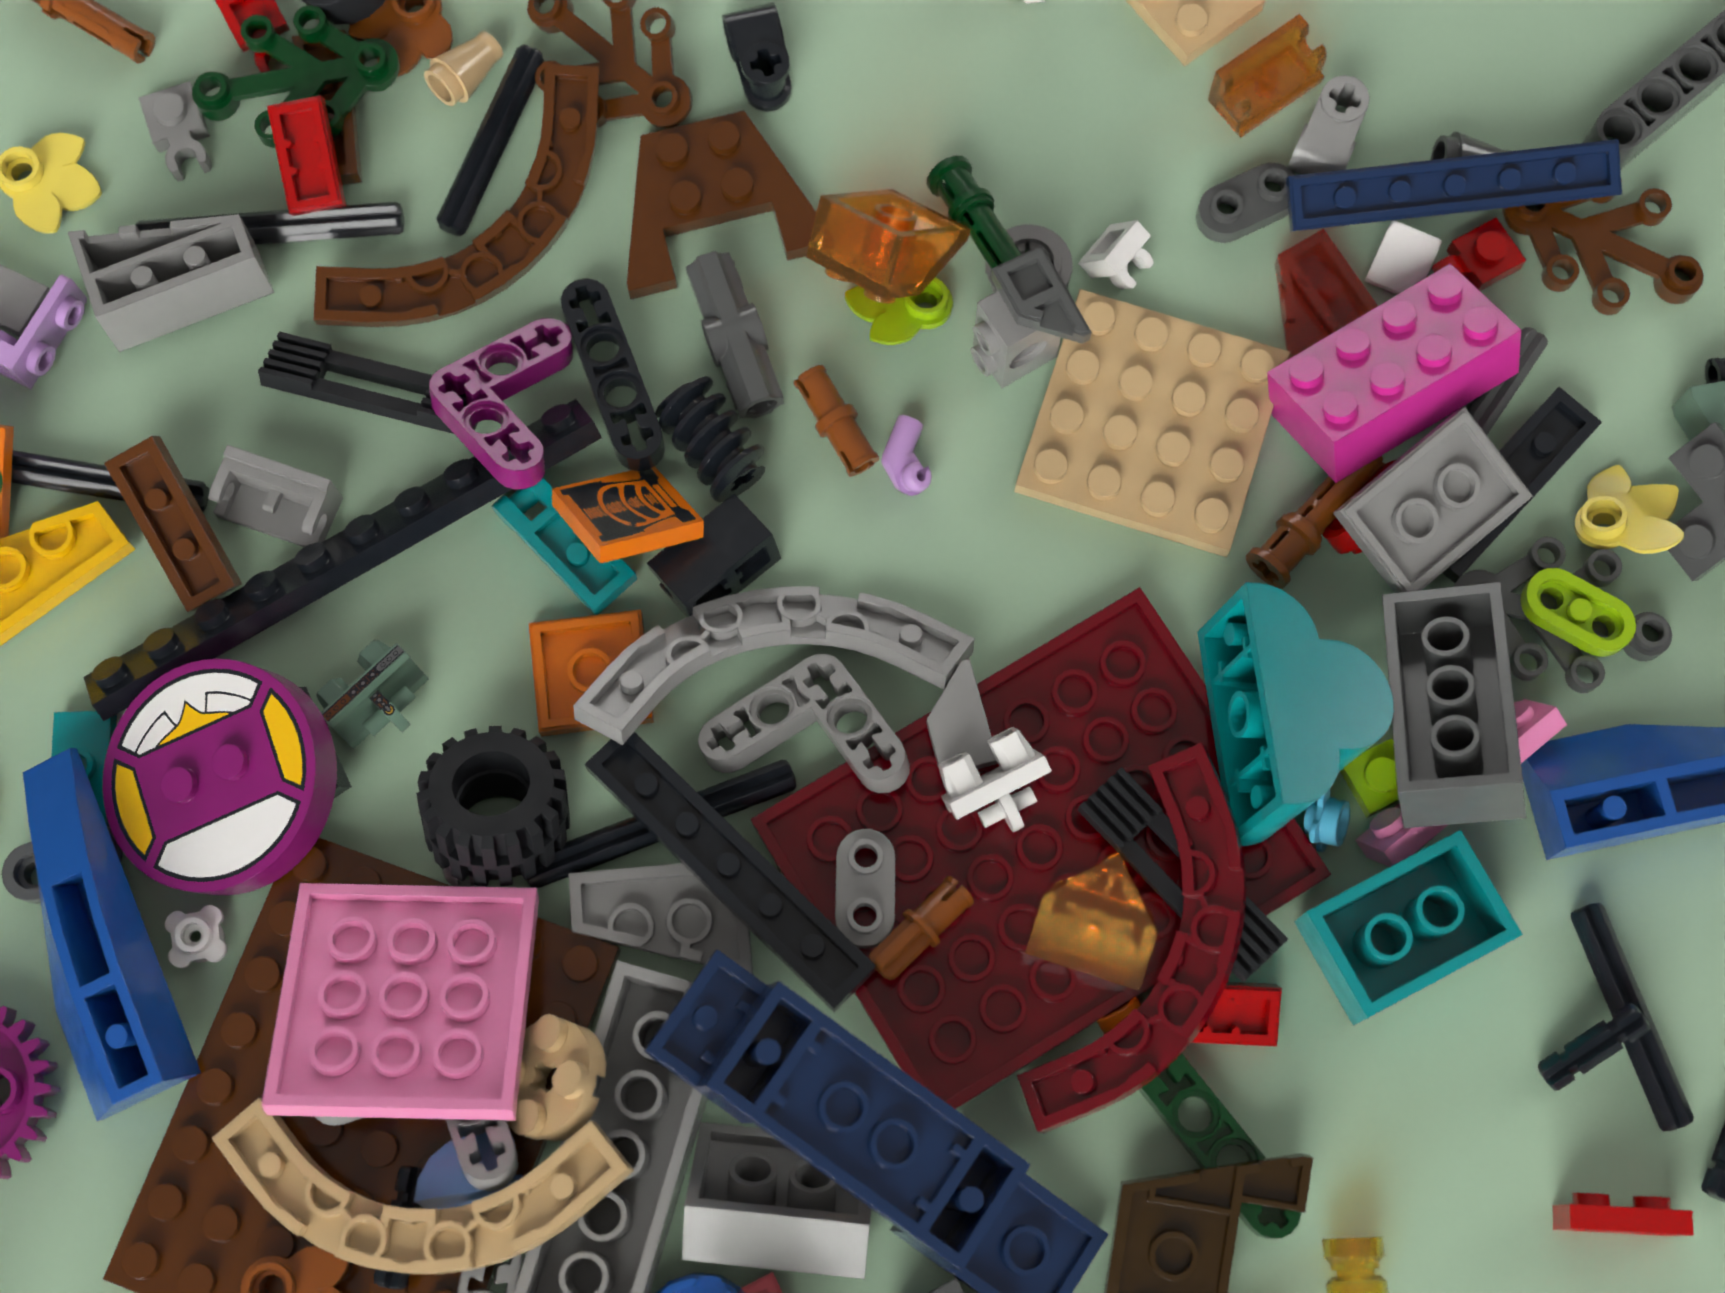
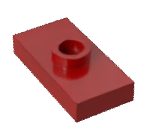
[267,95,347,216]
[1191,982,1282,1046]

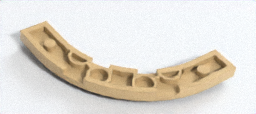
[212,1098,634,1274]

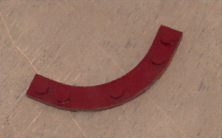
[1017,742,1246,1134]

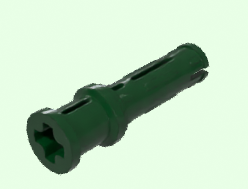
[926,156,1022,269]

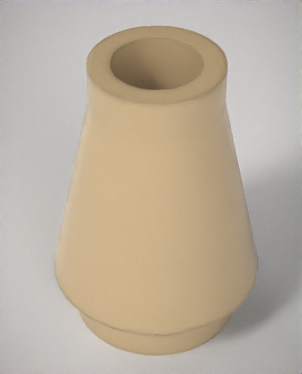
[424,31,503,106]

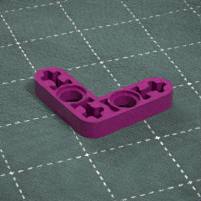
[429,318,573,489]

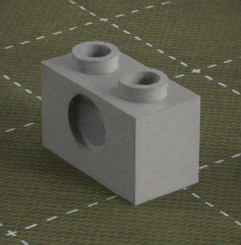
[970,291,1061,388]

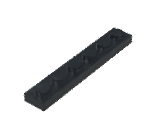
[585,732,876,1013]

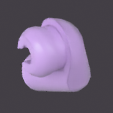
[881,415,932,496]

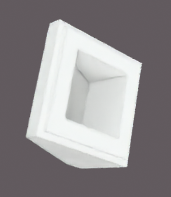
[1364,221,1442,295]

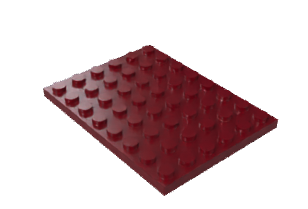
[750,587,1332,1109]

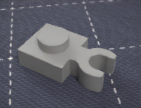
[139,81,212,182]

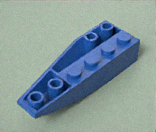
[1521,724,1725,860]
[23,748,201,1121]

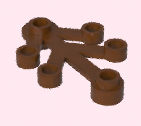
[527,0,693,128]
[1502,179,1704,315]

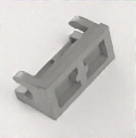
[208,445,343,547]

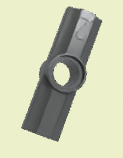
[686,251,784,419]

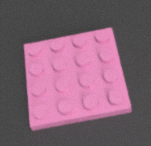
[262,883,539,1120]

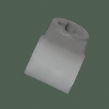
[1288,75,1370,175]

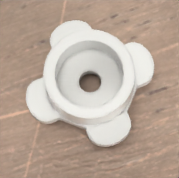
[165,905,227,968]

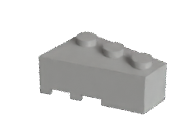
[68,214,274,352]

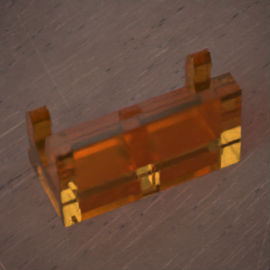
[1208,14,1327,138]

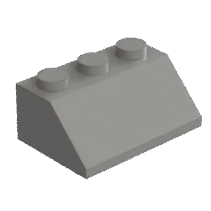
[682,1122,871,1279]

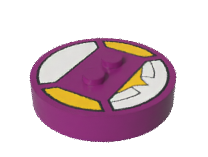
[102,659,337,896]

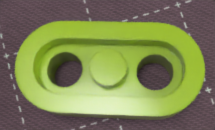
[1521,568,1636,657]

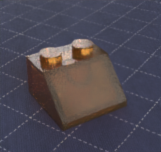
[806,189,971,303]

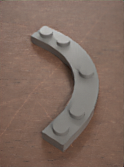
[573,586,975,745]

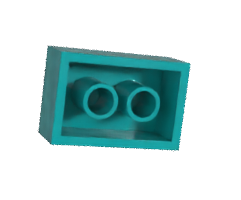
[1294,830,1523,1026]

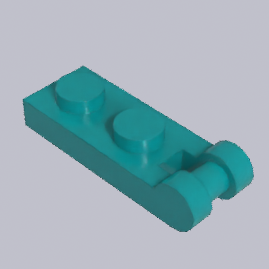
[491,478,638,615]

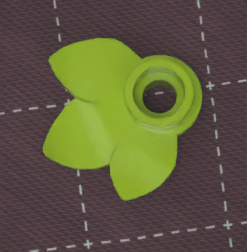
[845,249,953,345]

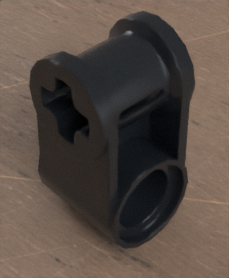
[722,2,792,112]

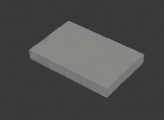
[1333,407,1533,593]

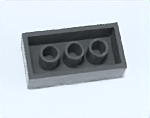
[1382,582,1526,828]

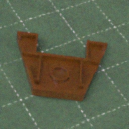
[627,110,834,299]

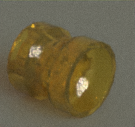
[1322,1237,1389,1293]

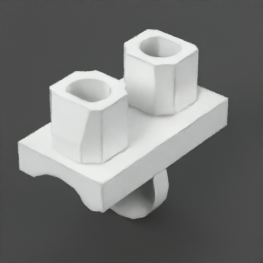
[938,727,1052,832]

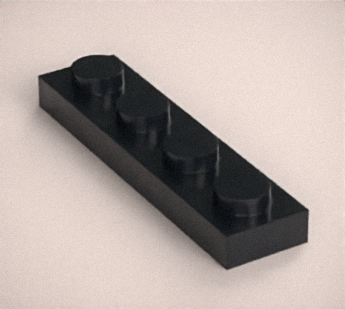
[1443,387,1602,584]

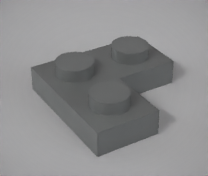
[1668,422,1725,581]

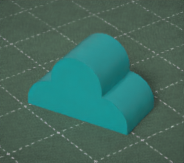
[1197,582,1394,846]

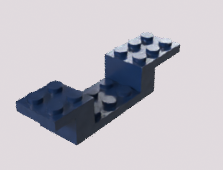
[643,949,1109,1293]

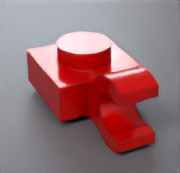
[1427,217,1526,291]

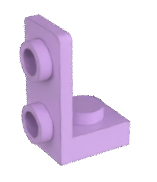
[0,274,87,389]

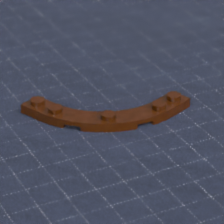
[314,64,600,327]

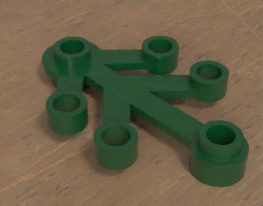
[192,5,400,148]

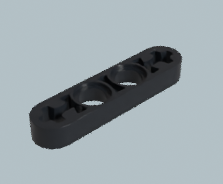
[561,278,665,471]

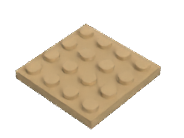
[1014,289,1290,558]

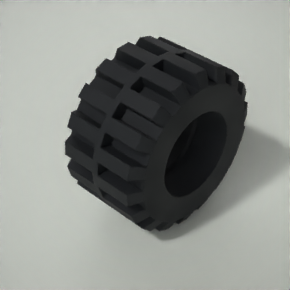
[417,726,570,887]

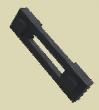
[258,331,478,434]
[1078,767,1288,983]

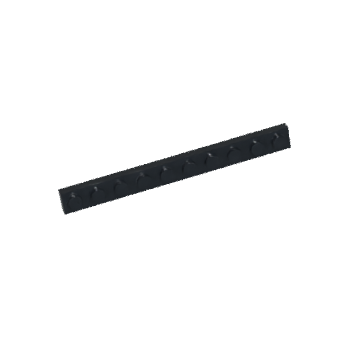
[84,399,602,721]

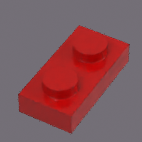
[1553,1193,1694,1237]

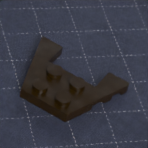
[1104,1153,1313,1293]

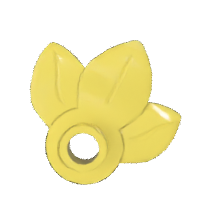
[0,132,102,234]
[1574,465,1684,554]

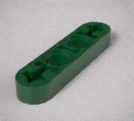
[1139,1053,1301,1239]

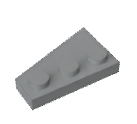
[568,863,753,975]

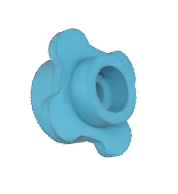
[1304,789,1350,852]

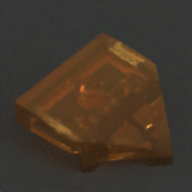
[1025,852,1158,991]

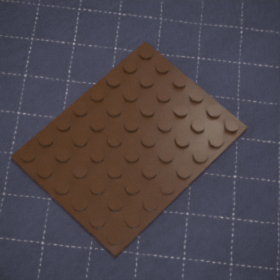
[103,838,621,1293]

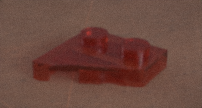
[1275,229,1378,359]

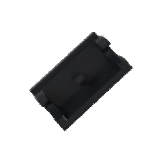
[647,494,782,617]

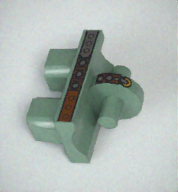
[316,640,429,749]

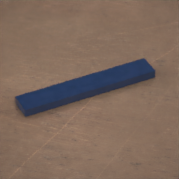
[1286,139,1622,232]

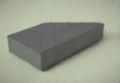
[991,245,1092,344]

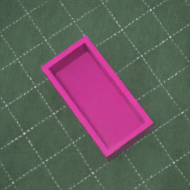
[1267,263,1521,483]

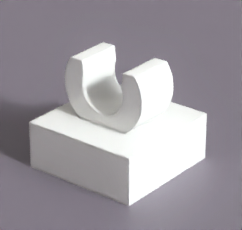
[1078,220,1154,289]

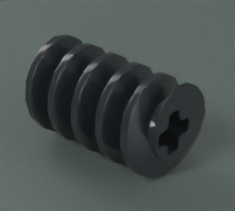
[655,376,765,503]

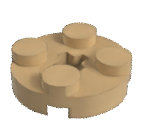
[506,1014,606,1142]

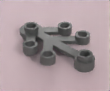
[1453,537,1672,693]

